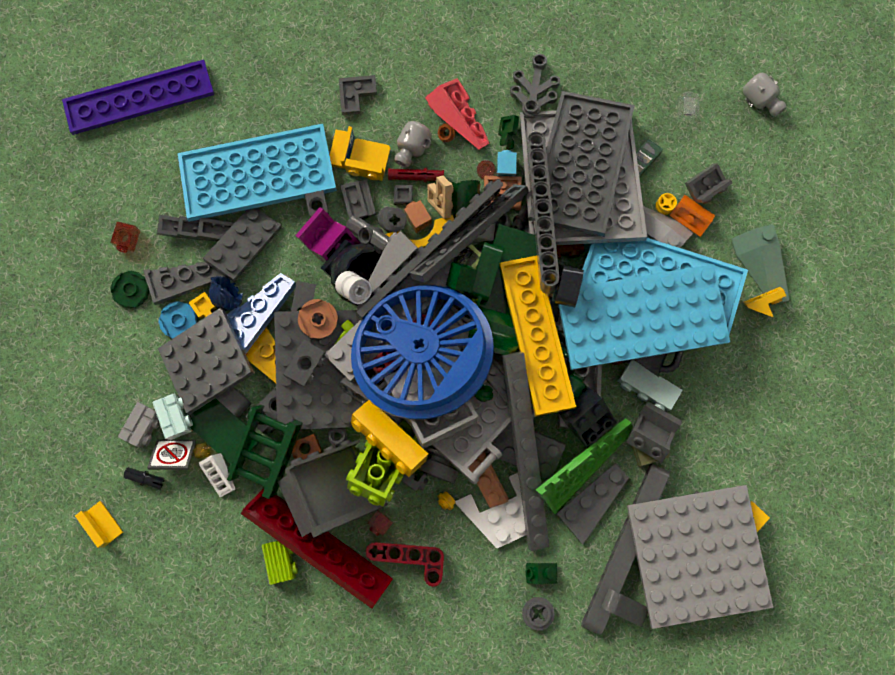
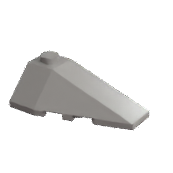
[643,206,693,248]
[367,231,419,301]

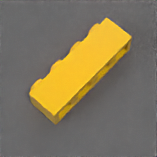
[351,400,428,477]

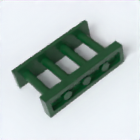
[227,405,303,499]

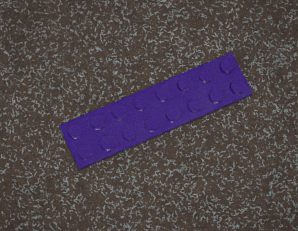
[62,59,215,135]

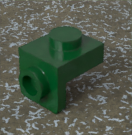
[525,563,557,584]

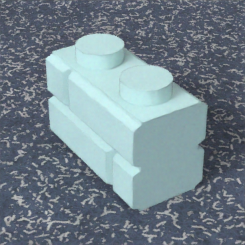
[152,393,193,440]

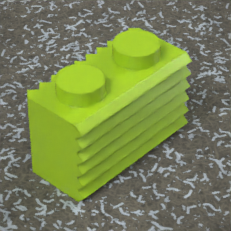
[262,541,298,585]

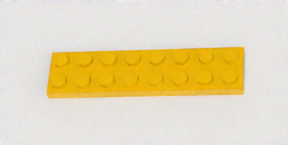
[499,256,576,417]

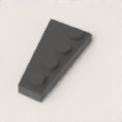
[143,262,227,305]
[556,463,629,545]

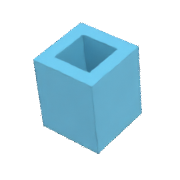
[497,150,517,176]

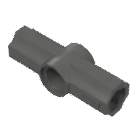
[346,216,389,251]

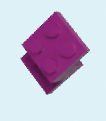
[295,207,361,263]

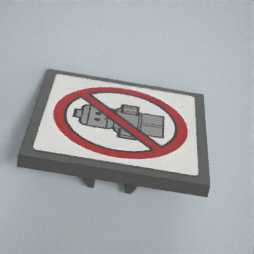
[147,439,196,470]

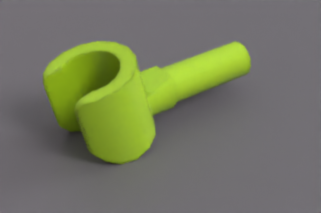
[335,320,354,344]

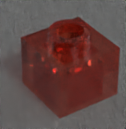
[368,510,394,536]

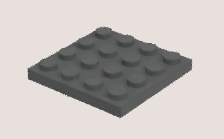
[158,308,255,414]

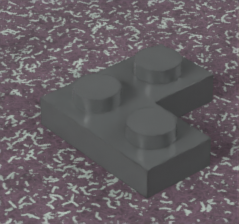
[339,75,377,115]

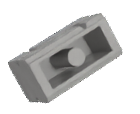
[118,402,160,448]

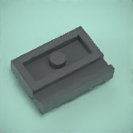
[340,179,376,219]

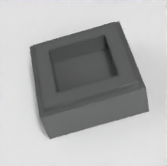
[394,185,413,205]

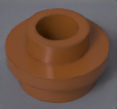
[438,123,456,142]

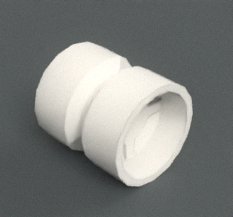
[335,271,372,304]

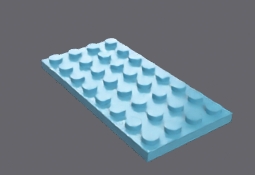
[178,124,337,222]
[581,238,748,335]
[556,264,730,370]

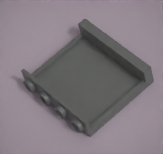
[285,439,388,538]

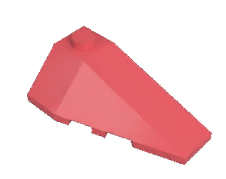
[425,78,490,150]

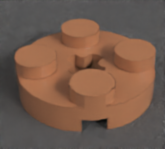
[298,299,338,339]

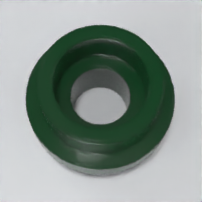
[474,384,494,402]

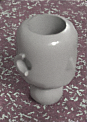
[743,73,786,117]
[394,121,432,168]

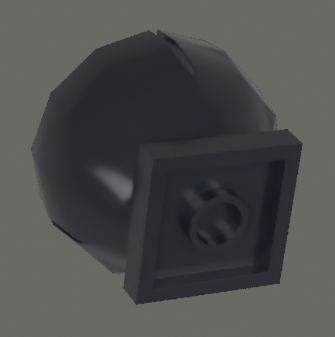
[321,239,386,306]

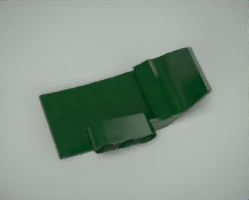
[468,224,550,355]

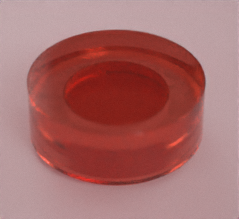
[477,160,495,179]

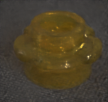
[192,443,212,459]

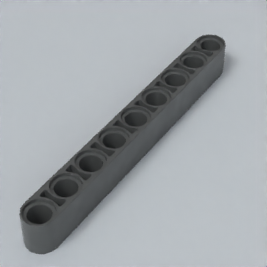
[527,132,559,295]
[581,463,670,636]

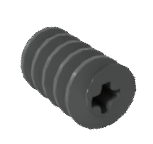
[377,207,407,232]

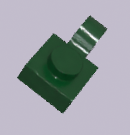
[498,115,519,150]

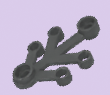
[510,54,560,117]

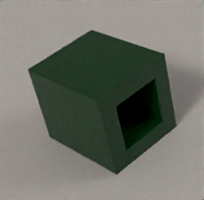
[446,262,478,294]

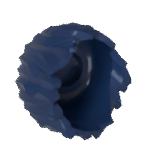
[209,276,243,311]

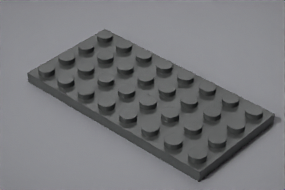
[528,91,635,237]

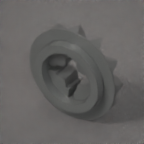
[522,597,555,630]

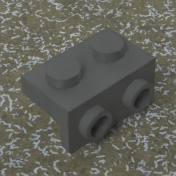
[685,163,732,204]

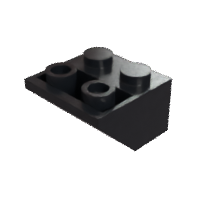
[559,387,617,448]

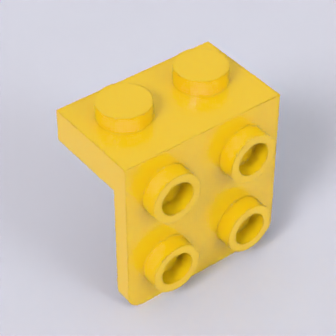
[345,139,390,181]

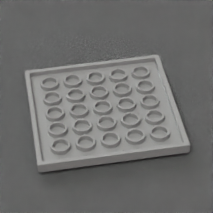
[627,485,773,629]

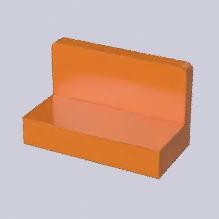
[670,195,715,237]

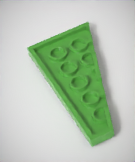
[536,418,633,515]

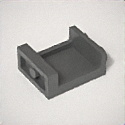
[626,402,682,463]

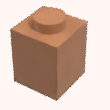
[404,200,432,233]

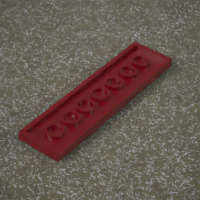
[241,489,393,609]

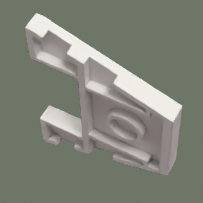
[455,473,526,548]

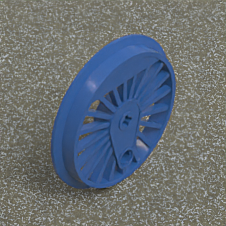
[351,285,494,420]

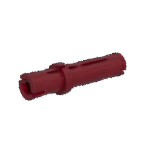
[388,168,444,183]

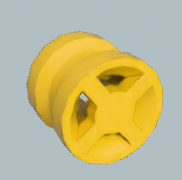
[655,193,677,215]

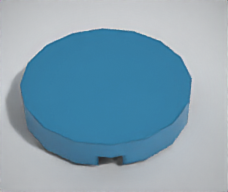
[158,301,198,339]

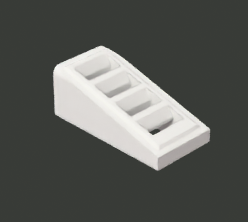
[199,453,236,497]

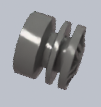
[417,447,459,484]

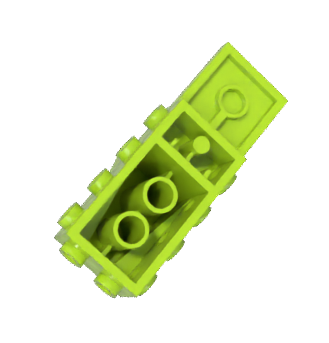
[346,420,420,506]

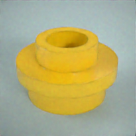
[438,492,456,510]

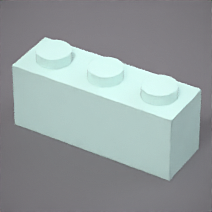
[617,359,683,412]

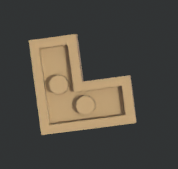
[427,176,453,219]

